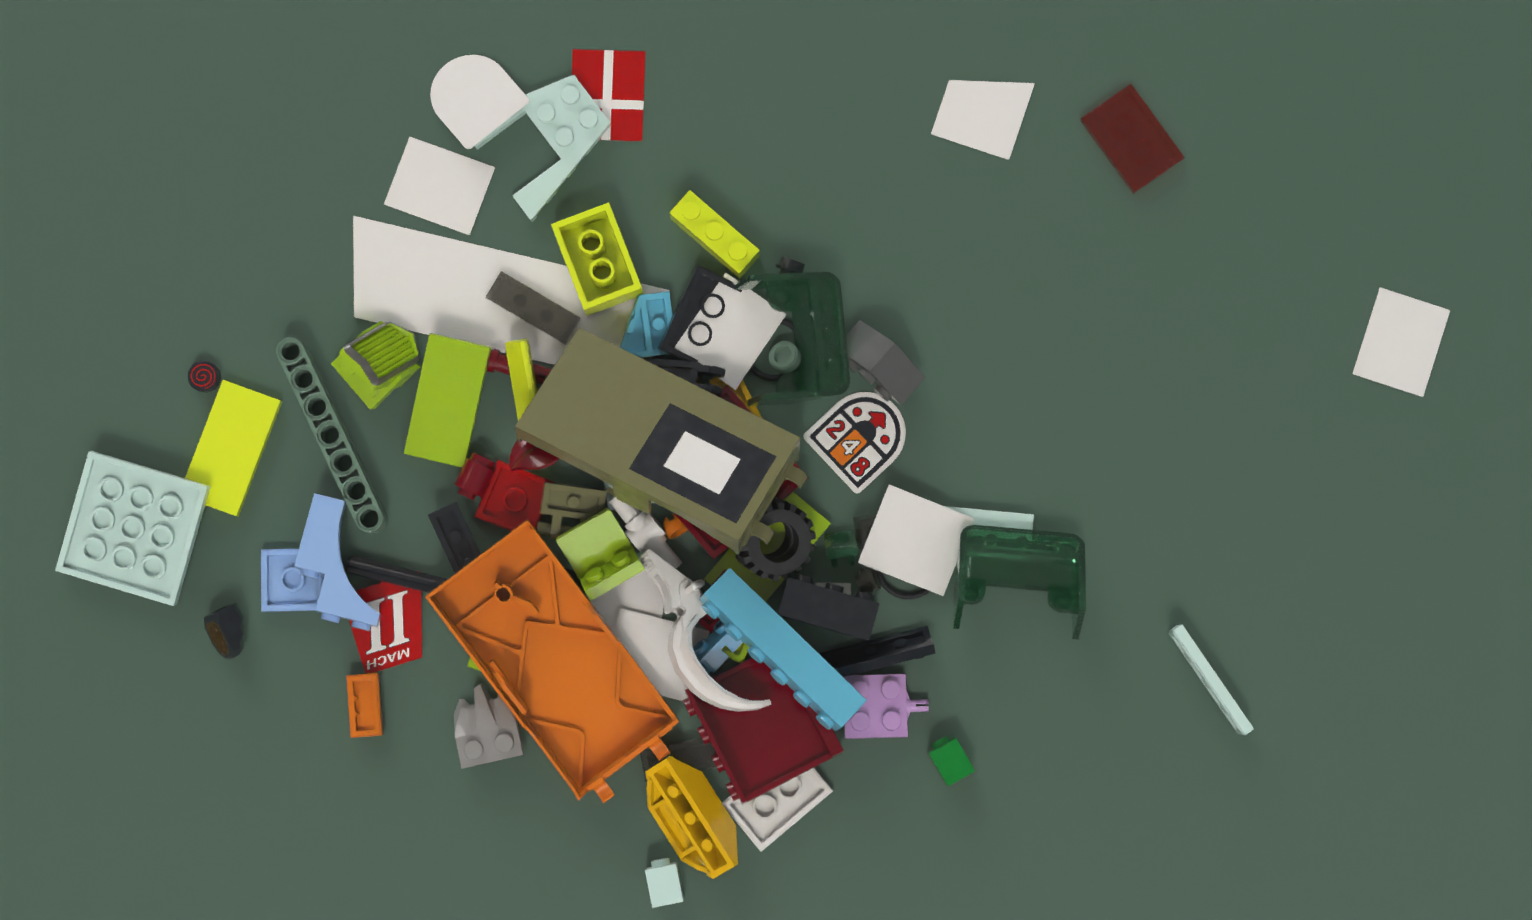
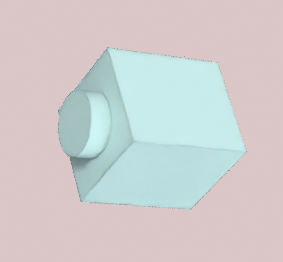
[645,858,684,908]

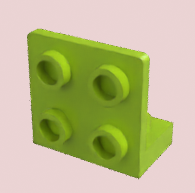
[556,508,645,601]

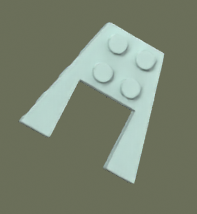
[475,75,611,222]

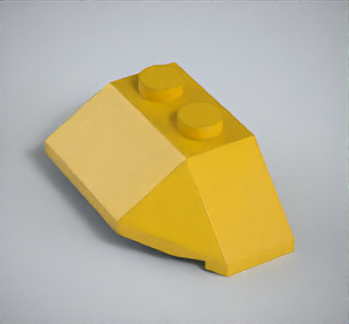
[645,756,738,879]

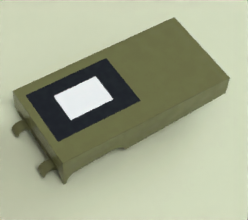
[515,328,807,554]

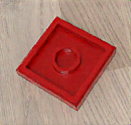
[474,459,555,531]

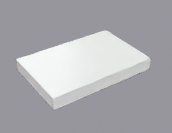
[722,768,833,852]

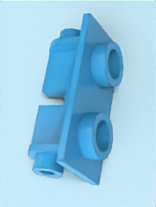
[693,620,743,674]

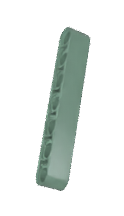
[276,337,388,534]

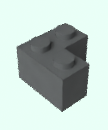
[835,320,926,405]

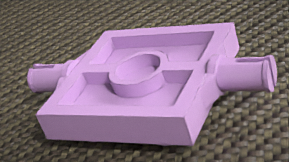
[843,674,929,739]

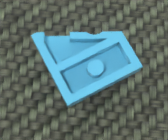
[620,291,673,358]

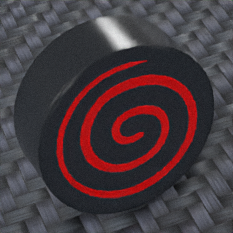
[188,361,221,393]

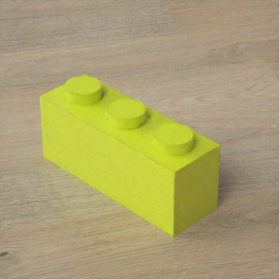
[669,190,760,279]

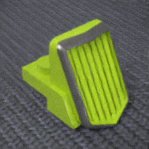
[331,321,421,410]

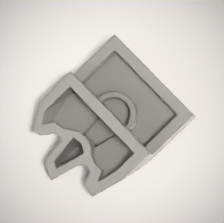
[454,682,524,769]

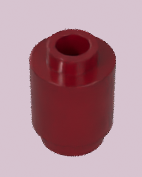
[454,452,495,501]

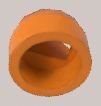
[663,513,688,539]

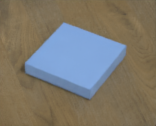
[261,549,325,612]

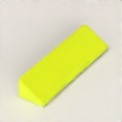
[505,338,537,421]

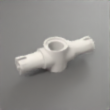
[609,497,682,569]

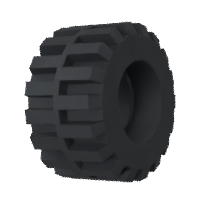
[732,497,816,581]

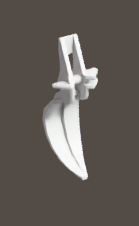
[639,549,771,712]

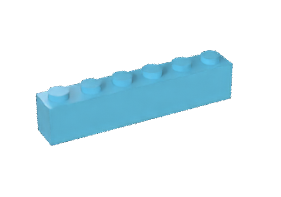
[699,568,867,732]

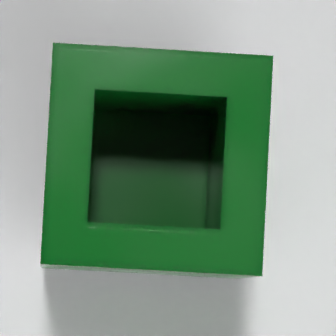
[927,735,975,787]

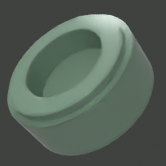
[769,341,801,373]

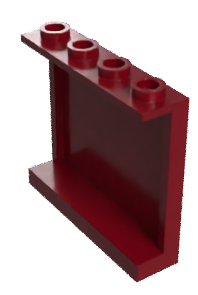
[682,658,844,805]

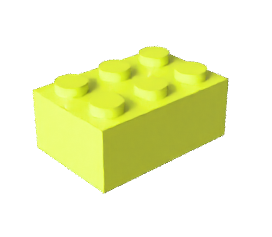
[551,202,644,317]

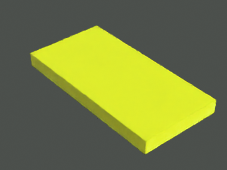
[185,380,282,517]

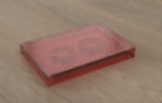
[1080,84,1185,194]

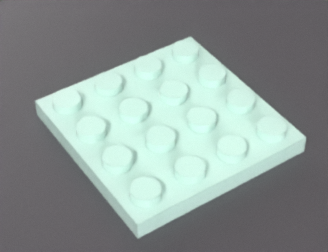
[55,451,211,606]

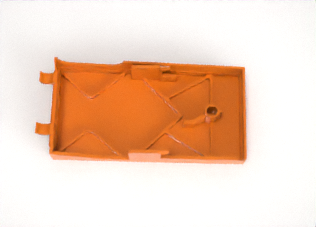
[425,519,679,804]

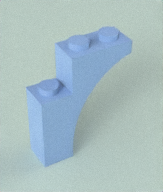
[294,493,381,631]

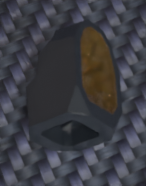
[204,603,244,659]

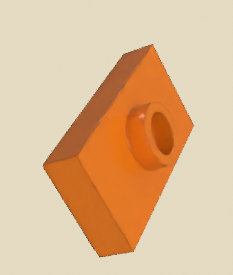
[346,673,384,738]

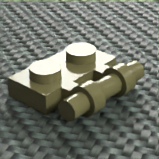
[537,482,607,540]

